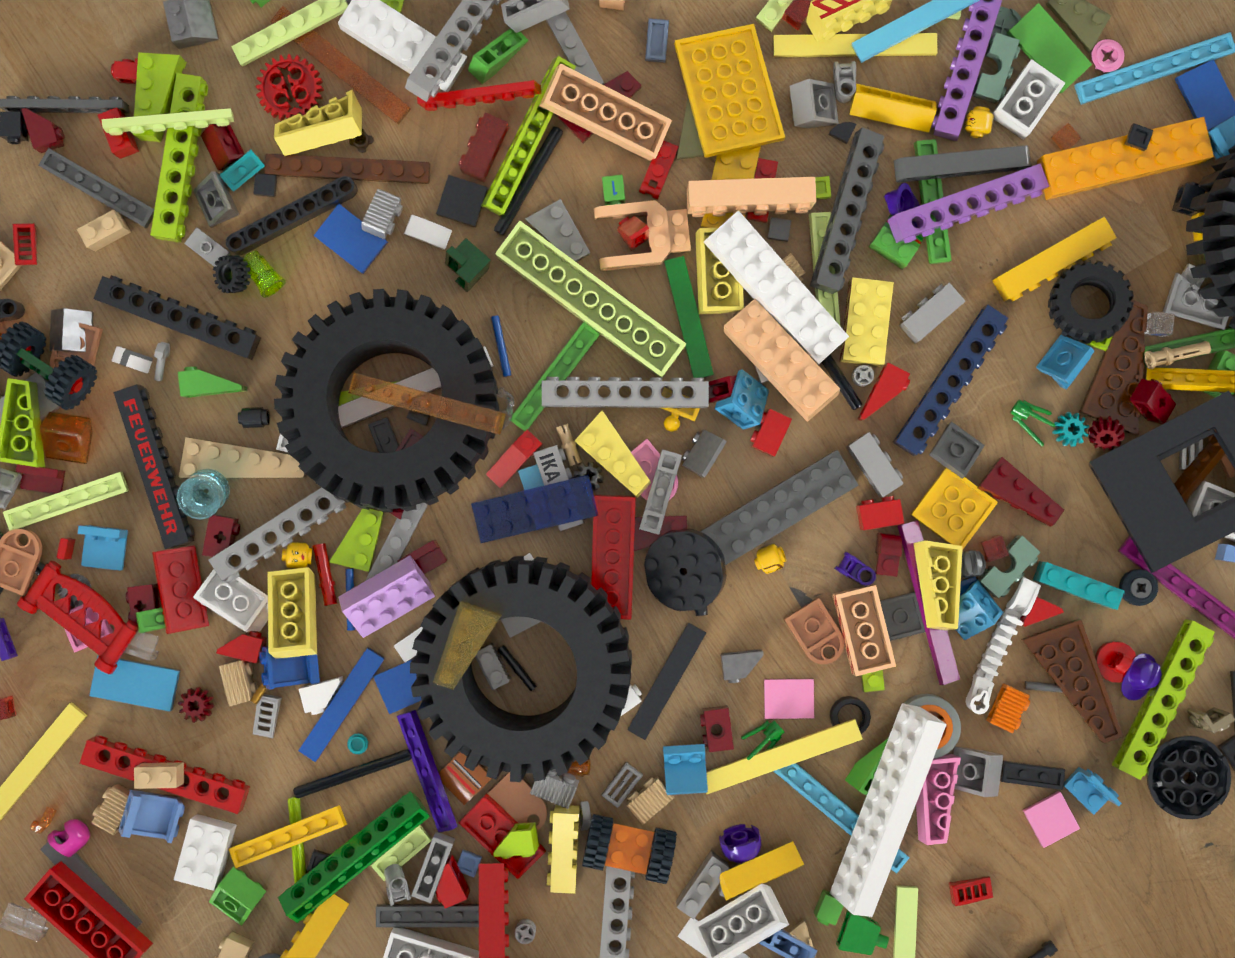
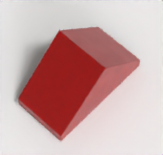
[1020,597,1064,627]

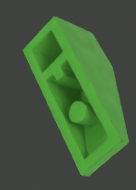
[468,28,528,84]
[178,367,247,398]
[845,739,888,796]

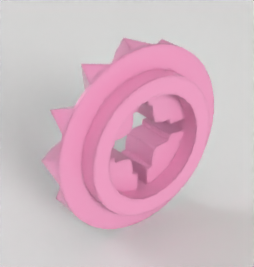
[1091,39,1124,73]

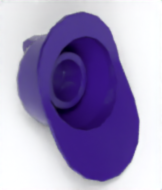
[884,183,920,228]
[1121,653,1162,701]

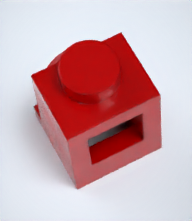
[111,58,138,84]

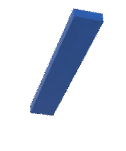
[298,647,385,762]

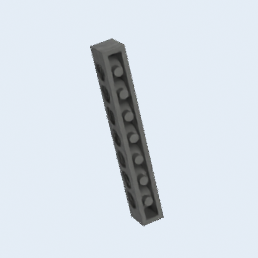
[810,127,885,294]

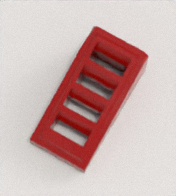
[12,223,37,265]
[949,876,993,906]

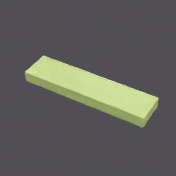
[893,885,918,958]

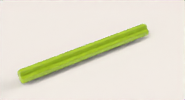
[288,796,307,921]

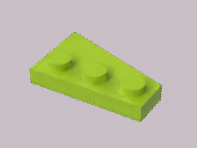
[329,508,384,572]

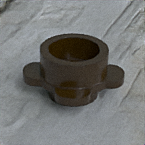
[349,129,374,153]

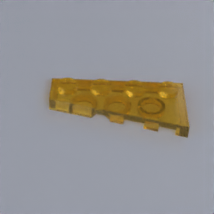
[433,601,502,690]

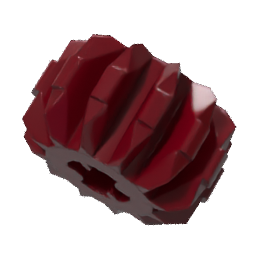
[1088,415,1125,451]
[178,687,215,723]

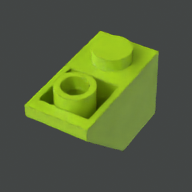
[493,822,539,859]

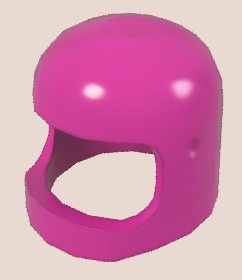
[47,819,90,857]

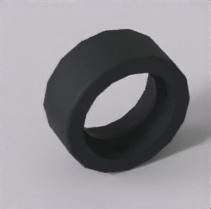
[830,696,871,734]

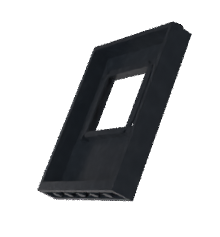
[1089,391,1235,573]

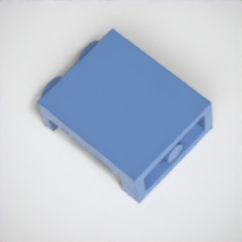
[118,790,185,843]

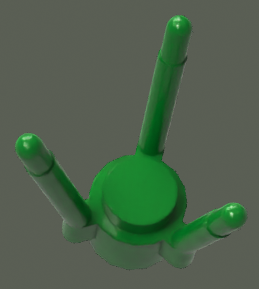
[1010,399,1055,446]
[741,720,784,760]

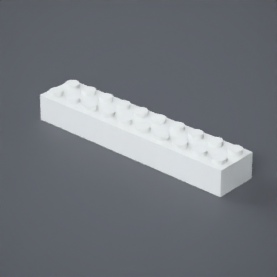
[830,703,947,917]

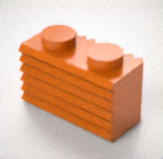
[986,683,1030,733]

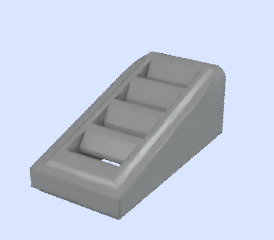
[253,694,282,738]

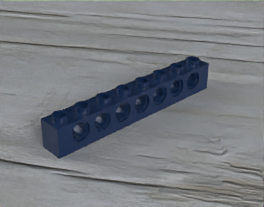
[893,305,1009,456]

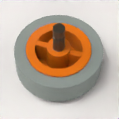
[896,694,961,759]

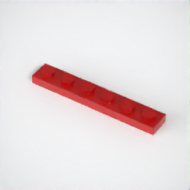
[417,80,541,111]

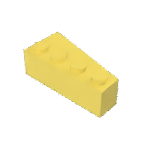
[274,90,362,156]
[575,411,651,498]
[913,541,963,630]
[547,805,580,893]

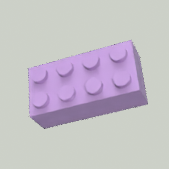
[338,555,435,638]

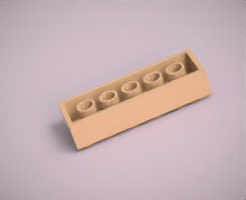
[539,64,672,161]
[687,177,816,217]
[724,299,840,422]

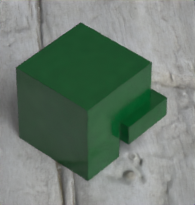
[445,238,491,292]

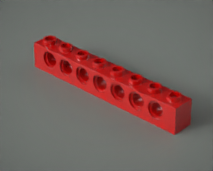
[79,735,250,814]

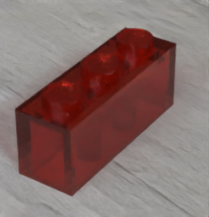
[459,112,509,183]

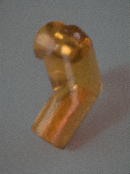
[30,807,57,834]

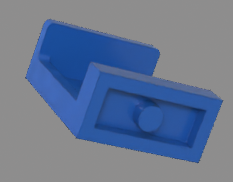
[259,646,320,690]

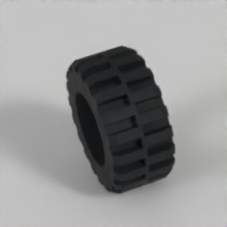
[1048,260,1134,344]

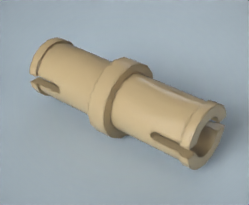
[556,423,582,466]

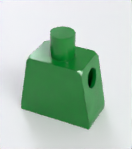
[836,910,889,955]

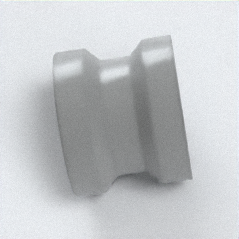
[851,365,874,387]
[515,919,536,944]

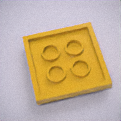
[910,467,998,550]

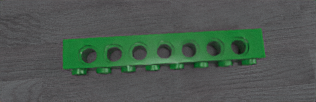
[278,791,430,923]

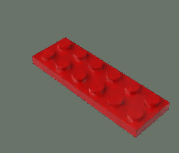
[591,495,636,620]

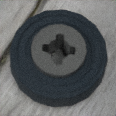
[1119,569,1158,606]

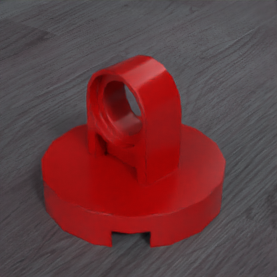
[1095,641,1136,683]

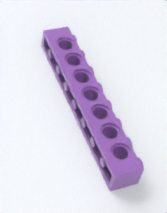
[931,0,1002,141]
[888,163,1049,244]

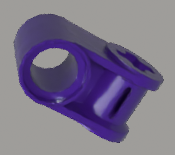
[834,551,876,586]

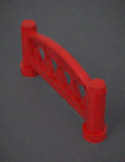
[17,561,138,674]

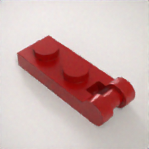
[639,140,679,200]

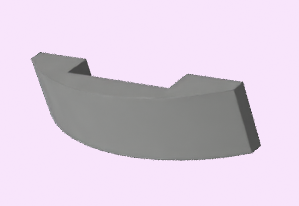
[639,449,682,535]

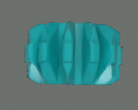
[1052,412,1089,447]

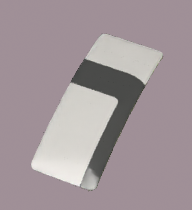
[112,346,153,373]

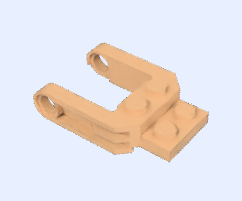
[594,200,691,271]

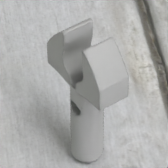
[154,342,170,381]

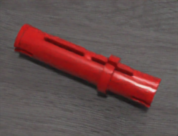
[312,543,338,606]

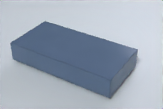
[645,19,669,63]

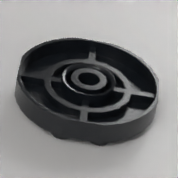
[644,529,727,611]

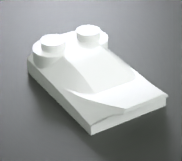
[193,569,268,632]

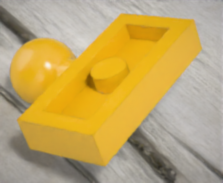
[661,387,700,432]

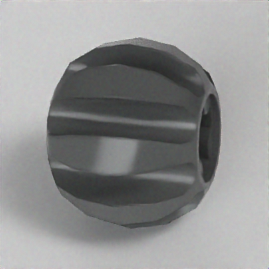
[573,462,604,492]
[961,550,986,578]

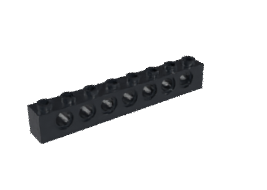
[93,275,261,360]

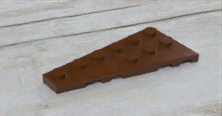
[1079,300,1148,436]
[1021,619,1123,743]

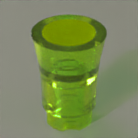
[243,250,286,298]

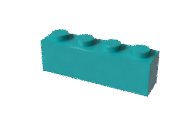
[1033,561,1124,610]

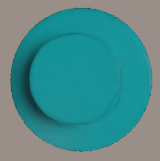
[347,733,368,754]

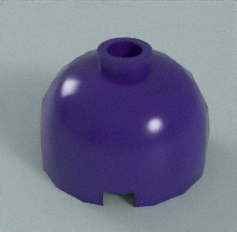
[719,824,761,864]

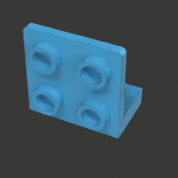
[1208,115,1235,160]
[715,369,769,430]
[78,525,128,571]
[956,580,1004,640]
[663,744,708,795]
[1063,767,1122,815]

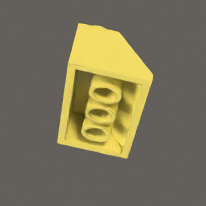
[695,228,744,314]

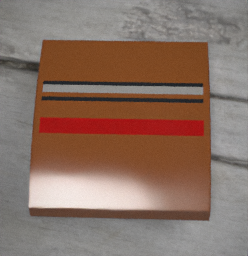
[438,752,492,805]

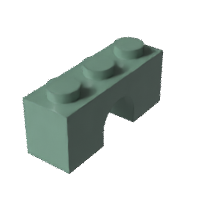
[972,32,1020,104]
[977,535,1041,598]

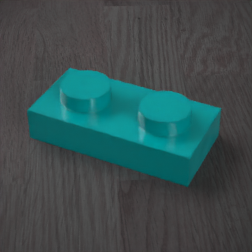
[219,149,265,192]

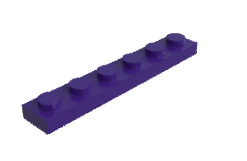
[397,710,458,833]

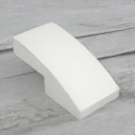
[404,215,452,250]

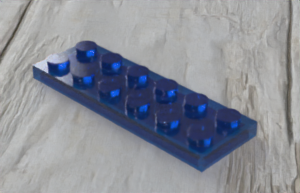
[471,475,598,543]

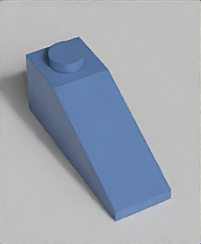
[759,929,818,958]

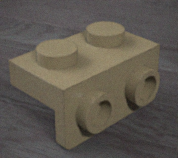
[1187,707,1235,733]

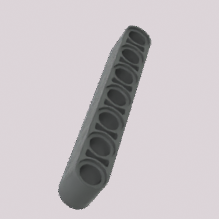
[893,145,1032,182]

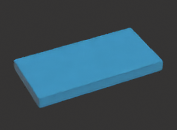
[89,655,180,711]

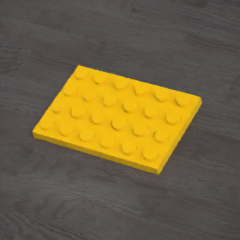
[674,24,785,158]

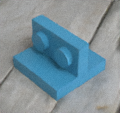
[1036,335,1094,390]

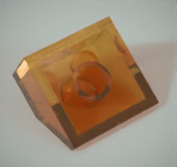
[40,411,93,464]

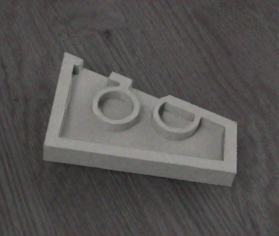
[525,199,590,262]
[1162,273,1229,330]

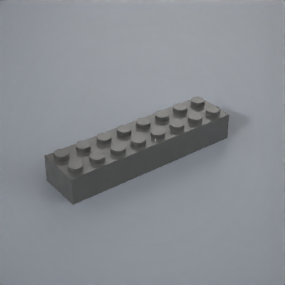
[700,450,859,565]

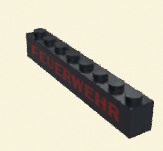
[113,384,195,549]

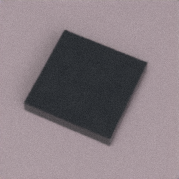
[436,175,488,227]

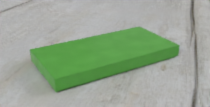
[1007,3,1092,94]

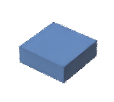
[457,849,482,877]

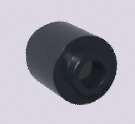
[238,407,270,428]

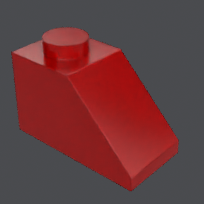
[216,631,267,663]
[436,855,471,908]

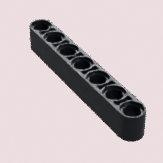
[226,176,358,255]

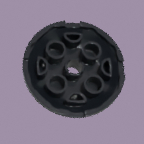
[1147,736,1231,819]

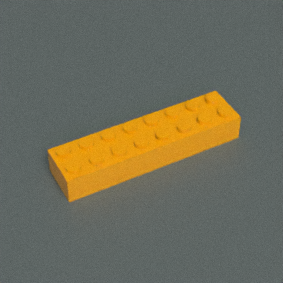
[1037,117,1214,200]

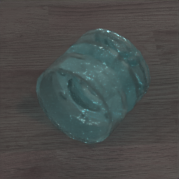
[177,469,230,520]

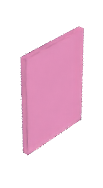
[764,679,814,719]

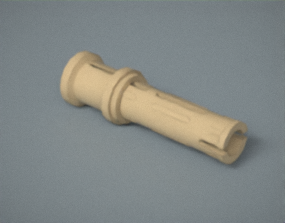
[1144,341,1211,369]

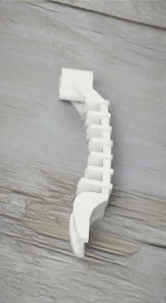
[965,577,1041,714]

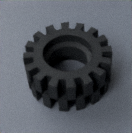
[213,255,251,293]

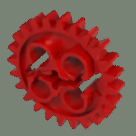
[255,54,324,121]

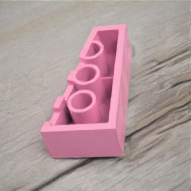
[916,754,961,845]

